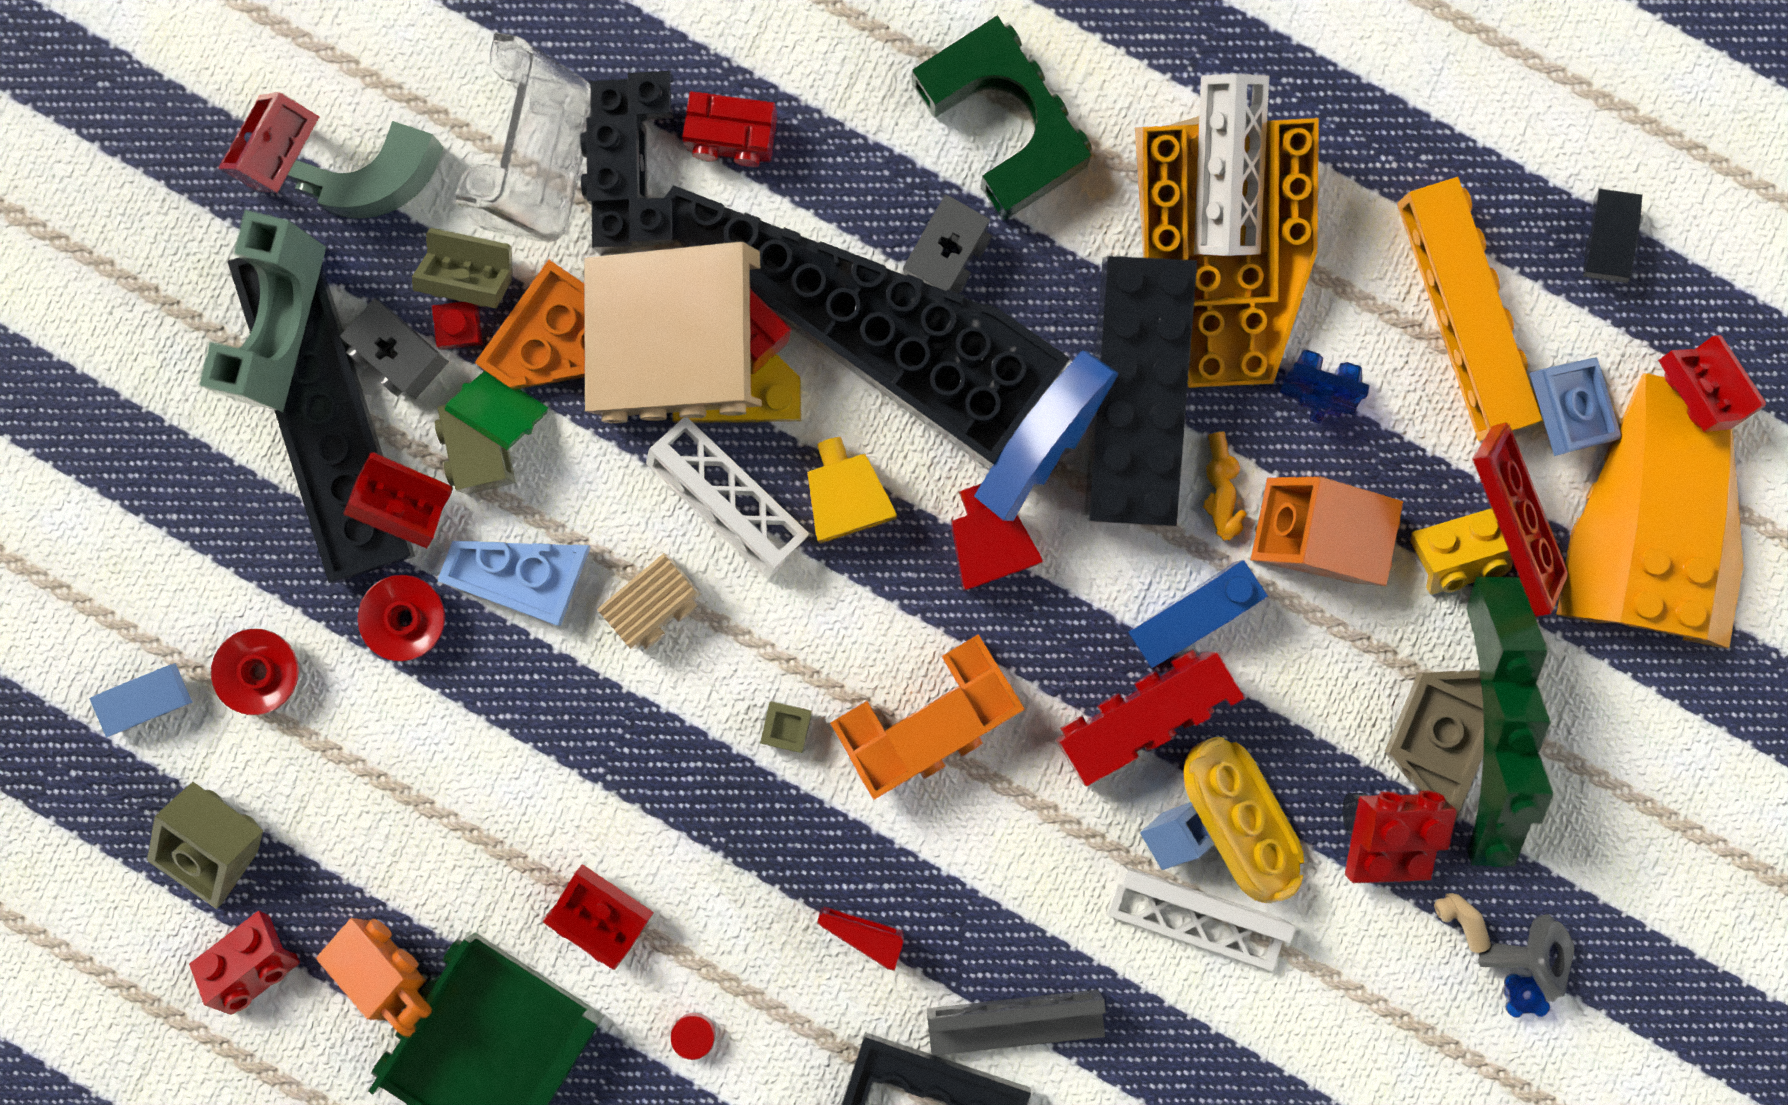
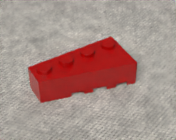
[1055,649,1245,787]

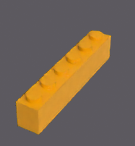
[1397,177,1543,442]

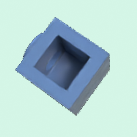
[1140,802,1214,870]

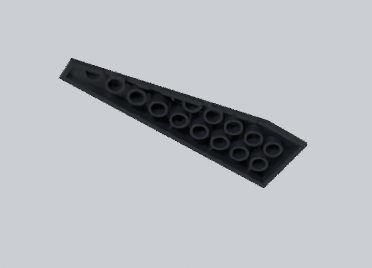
[665,185,1070,469]

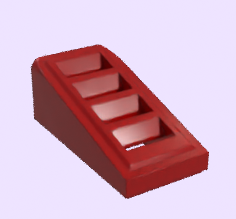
[817,906,904,971]

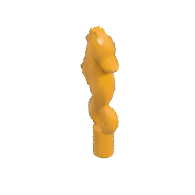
[1202,432,1247,541]

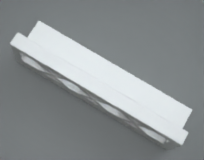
[1194,74,1269,256]
[646,418,810,580]
[1106,865,1296,972]

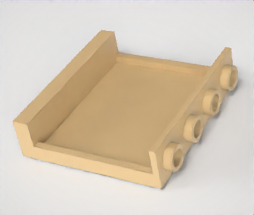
[584,242,762,423]

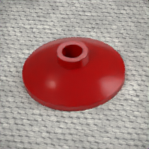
[358,575,445,661]
[211,629,299,715]

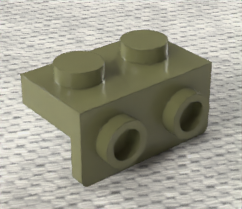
[412,228,513,308]

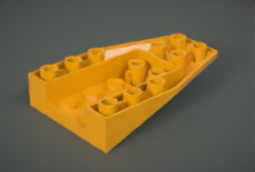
[1135,118,1319,388]

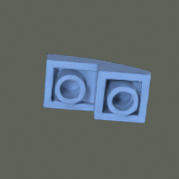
[89,663,193,738]

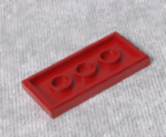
[1472,422,1569,617]

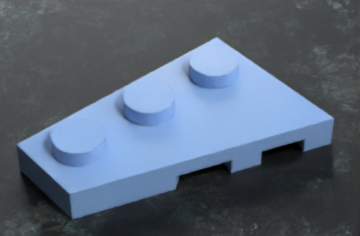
[437,541,591,626]

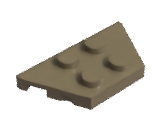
[1384,670,1484,824]

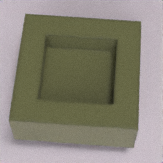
[760,701,813,753]

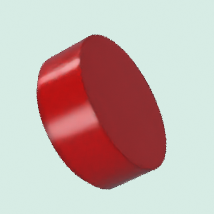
[670,1012,716,1060]

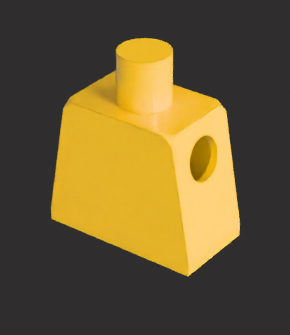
[807,436,897,544]

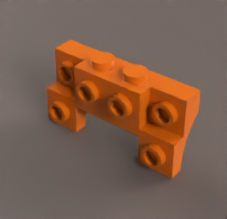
[830,634,1025,800]

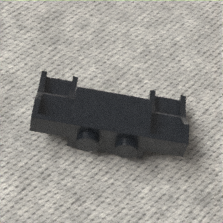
[580,71,675,254]

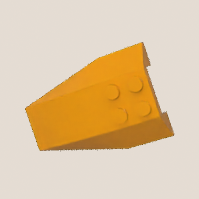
[1556,373,1743,648]

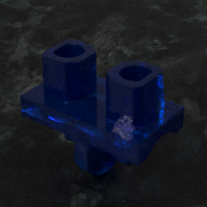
[1279,350,1370,424]

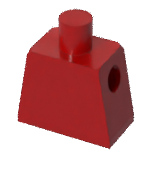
[951,484,1043,591]

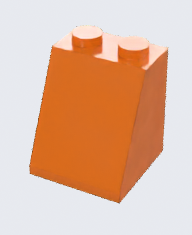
[1250,477,1403,586]

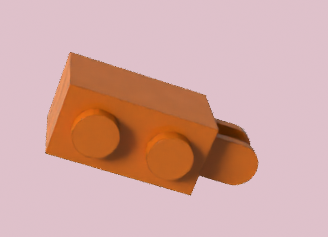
[316,918,432,1037]

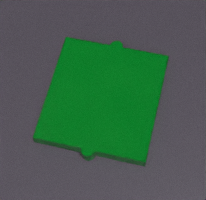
[445,371,549,451]

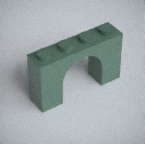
[198,210,326,412]

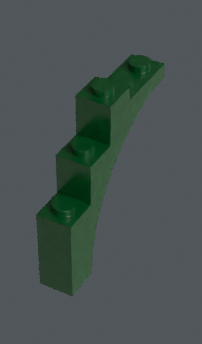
[1466,577,1554,867]

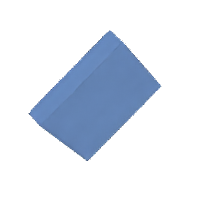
[1529,357,1621,456]

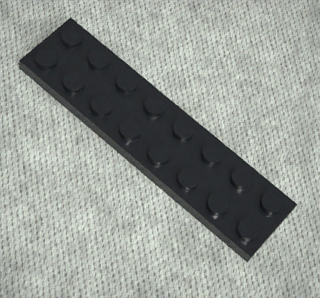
[227,257,416,584]

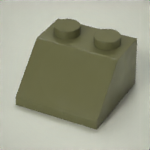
[147,782,264,909]

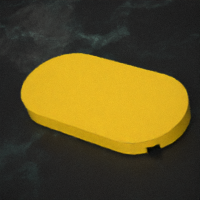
[1184,737,1304,903]

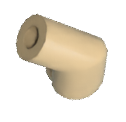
[1434,893,1491,953]

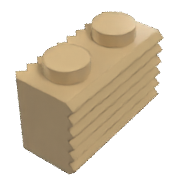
[597,553,701,650]

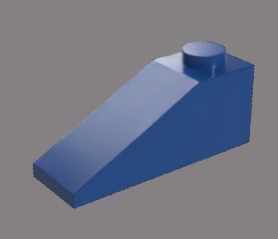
[1127,560,1268,668]

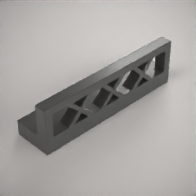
[927,989,1106,1056]

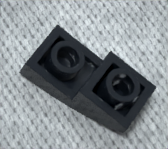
[1583,188,1643,283]

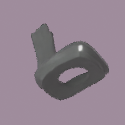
[1478,915,1574,1002]

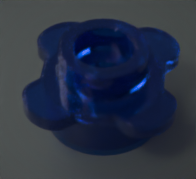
[1504,973,1550,1018]

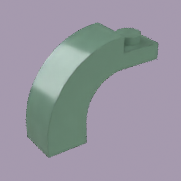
[287,121,444,218]

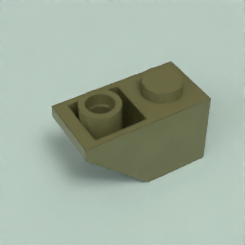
[435,405,516,495]

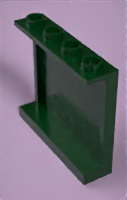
[367,932,605,1105]

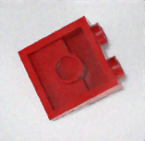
[1344,790,1457,883]

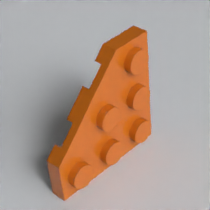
[475,259,585,390]

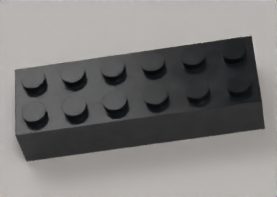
[1084,256,1197,526]

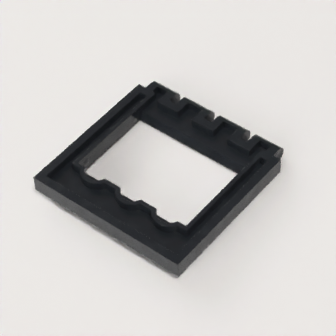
[841,1032,1031,1105]

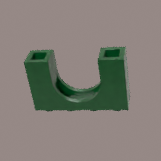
[912,15,1092,222]

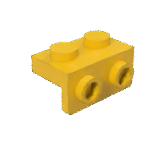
[1410,508,1513,595]

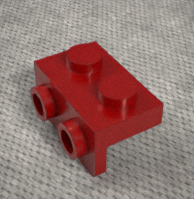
[1658,335,1766,432]
[343,453,453,549]
[543,864,654,970]
[189,910,300,1015]

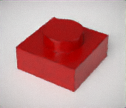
[432,301,483,350]

